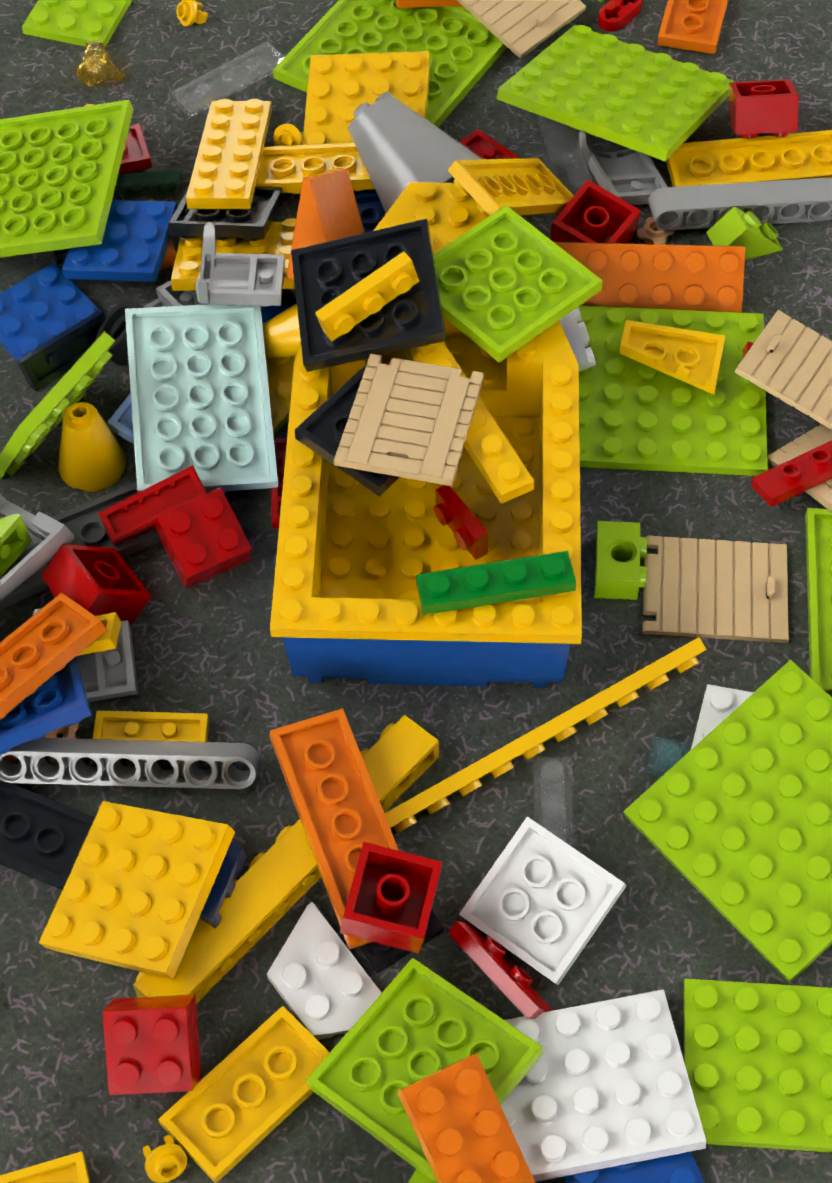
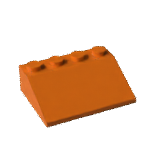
[286,167,365,280]

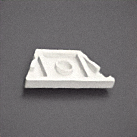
[267,902,381,1040]

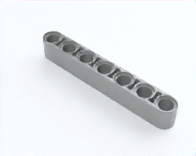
[648,177,832,231]
[0,738,260,789]

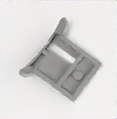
[579,131,667,205]
[196,222,285,307]
[33,609,139,702]

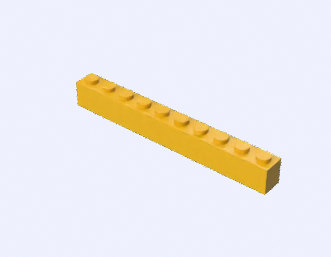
[133,715,439,1004]

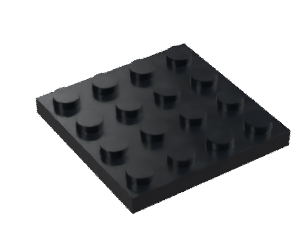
[291,219,447,372]

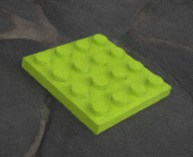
[434,205,603,363]
[0,331,115,479]
[305,958,543,1183]
[683,979,832,1152]

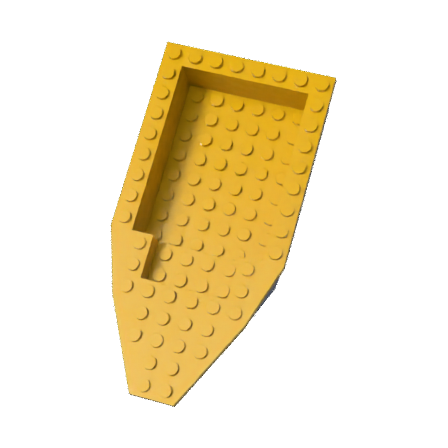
[270,182,582,688]

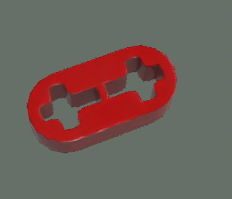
[598,0,642,32]

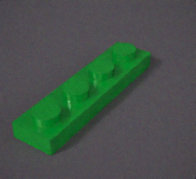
[416,551,576,615]

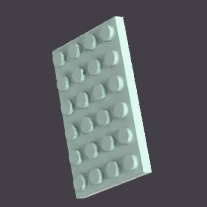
[125,304,278,493]

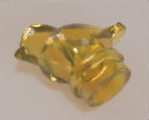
[76,41,126,86]

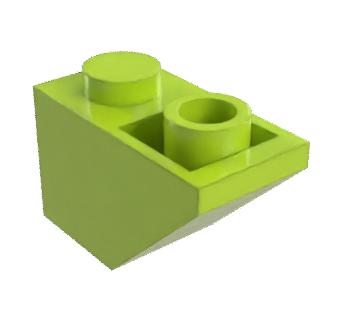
[706,207,783,260]

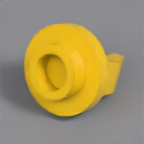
[176,0,209,27]
[273,123,303,146]
[143,1135,187,1183]

